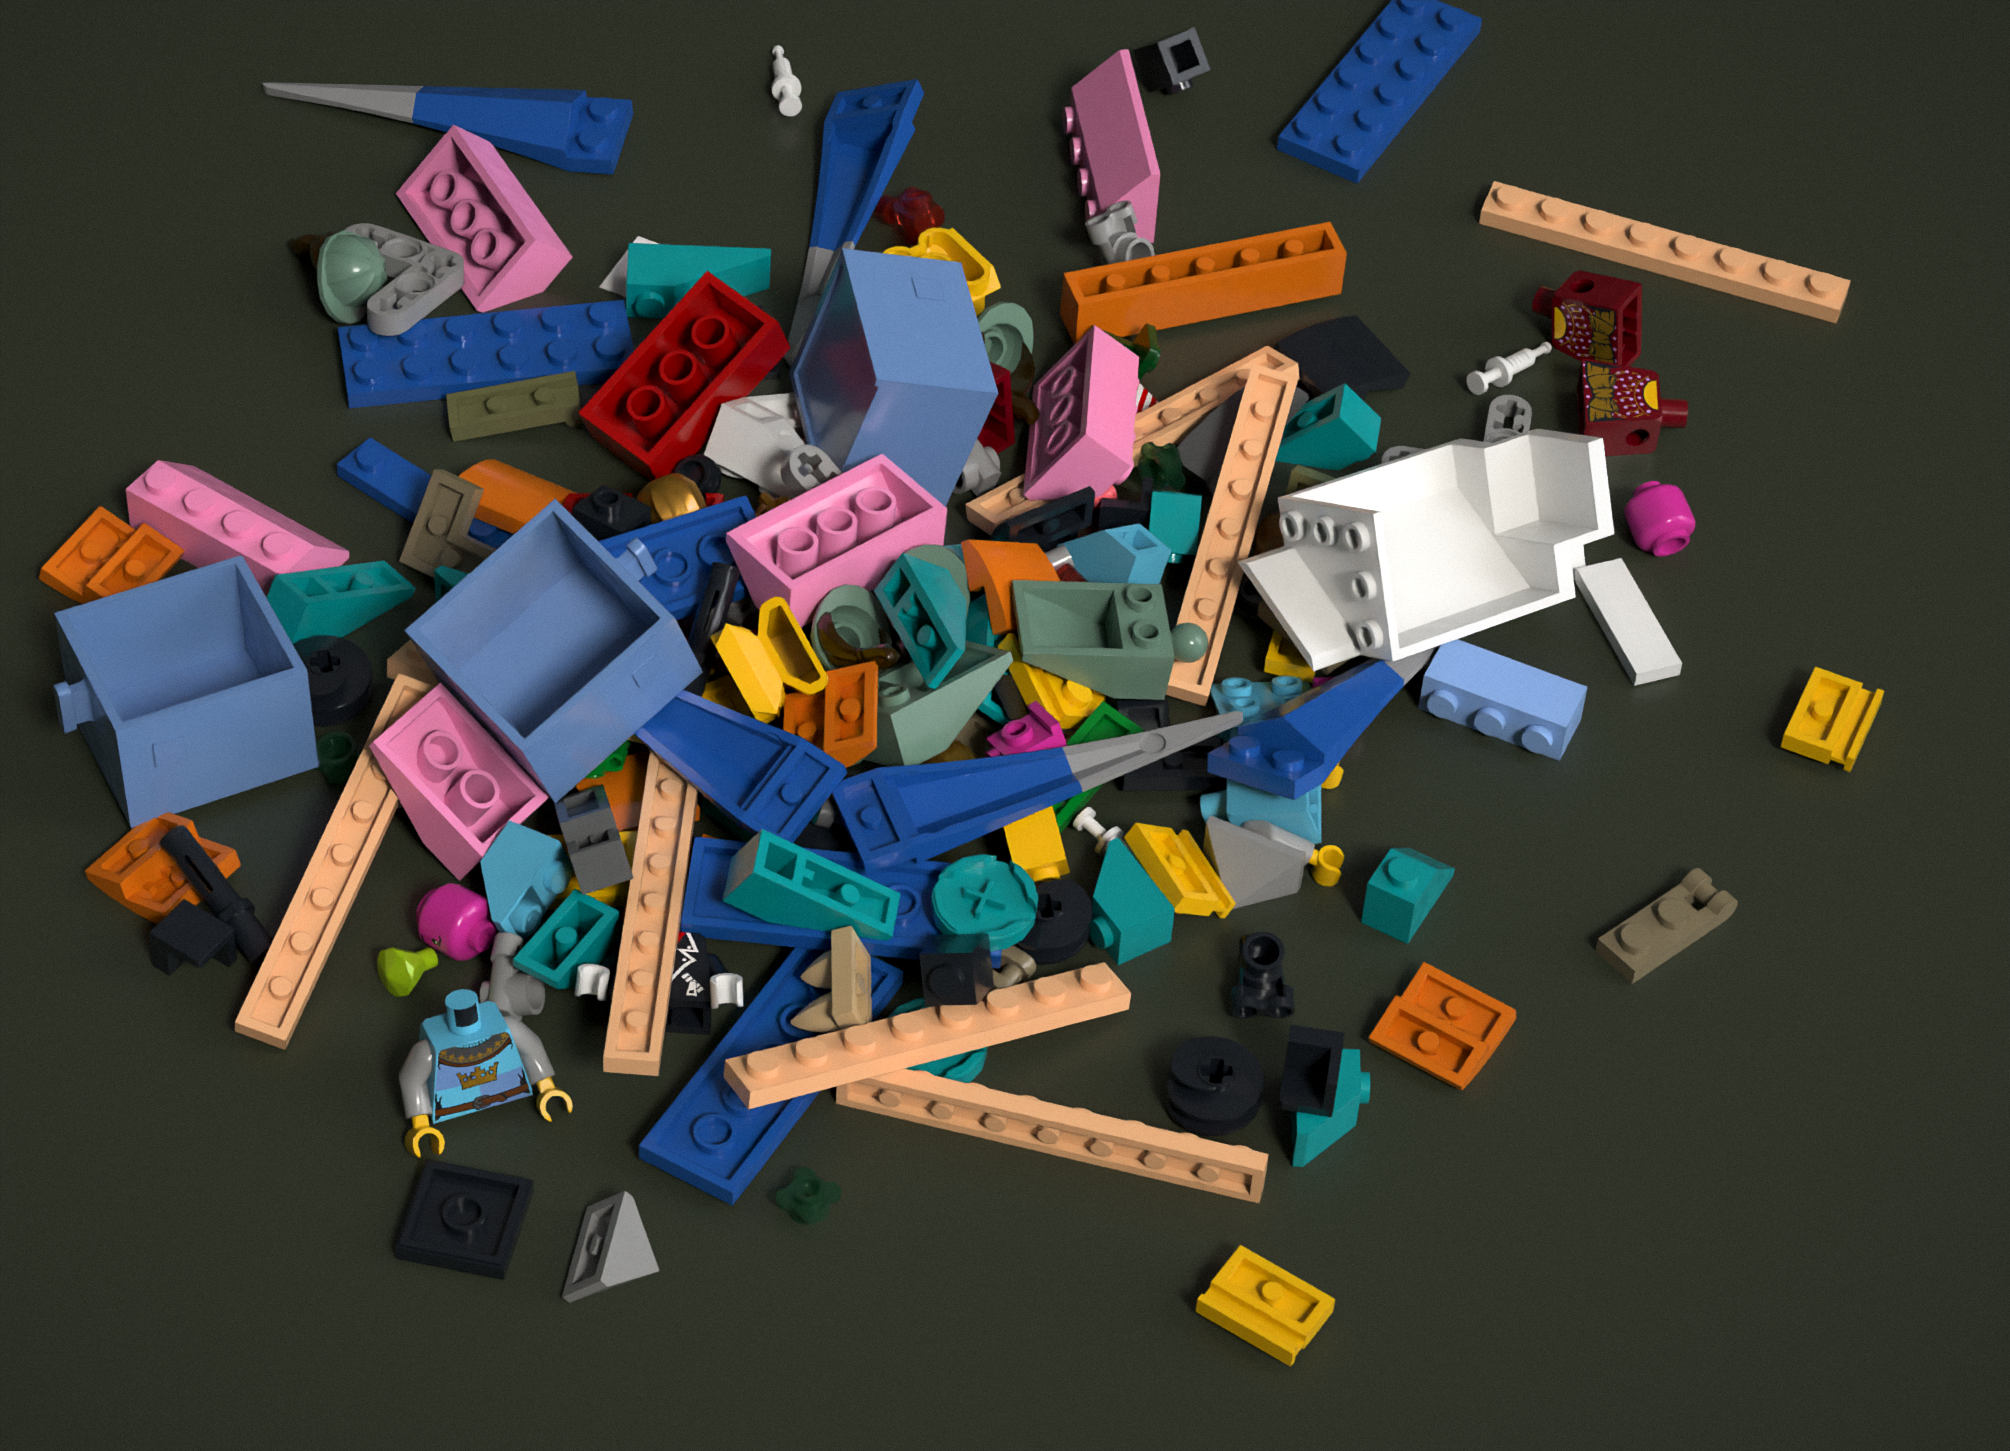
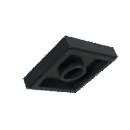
[395,1159,534,1280]

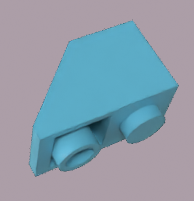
[1057,523,1171,584]
[480,820,574,943]

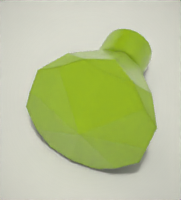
[377,947,438,997]

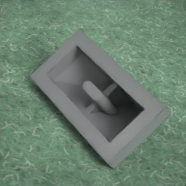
[1202,815,1306,909]
[562,1191,660,1303]

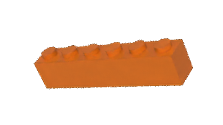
[1060,222,1347,345]

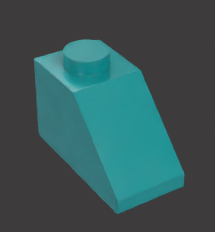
[1275,383,1381,471]
[1148,490,1202,564]
[1089,837,1175,966]
[1361,847,1455,944]
[513,889,621,989]
[1291,1049,1370,1167]

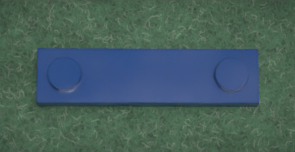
[337,438,514,549]

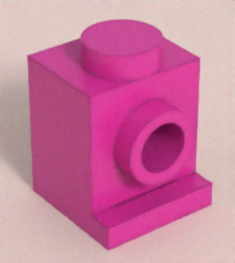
[985,701,1067,758]

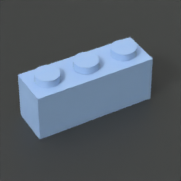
[1418,639,1588,761]

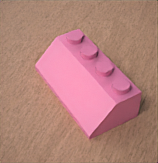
[1062,49,1160,243]
[396,125,573,313]
[1023,325,1139,501]
[726,454,947,627]
[126,460,349,597]

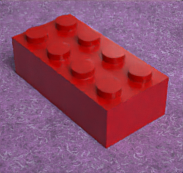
[578,271,791,481]

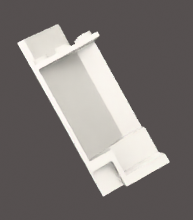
[1238,429,1614,671]

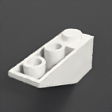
[704,397,813,499]

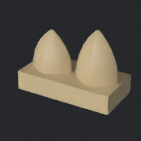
[791,926,872,1033]

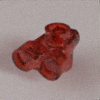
[874,187,945,246]

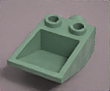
[1011,580,1208,700]
[851,641,1013,767]

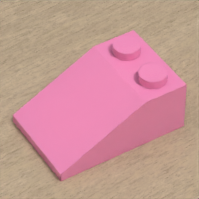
[369,682,549,881]

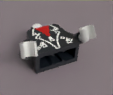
[574,917,743,1035]

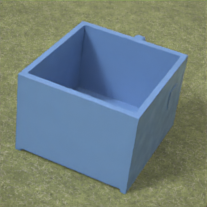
[789,248,998,507]
[405,499,703,803]
[53,555,319,828]

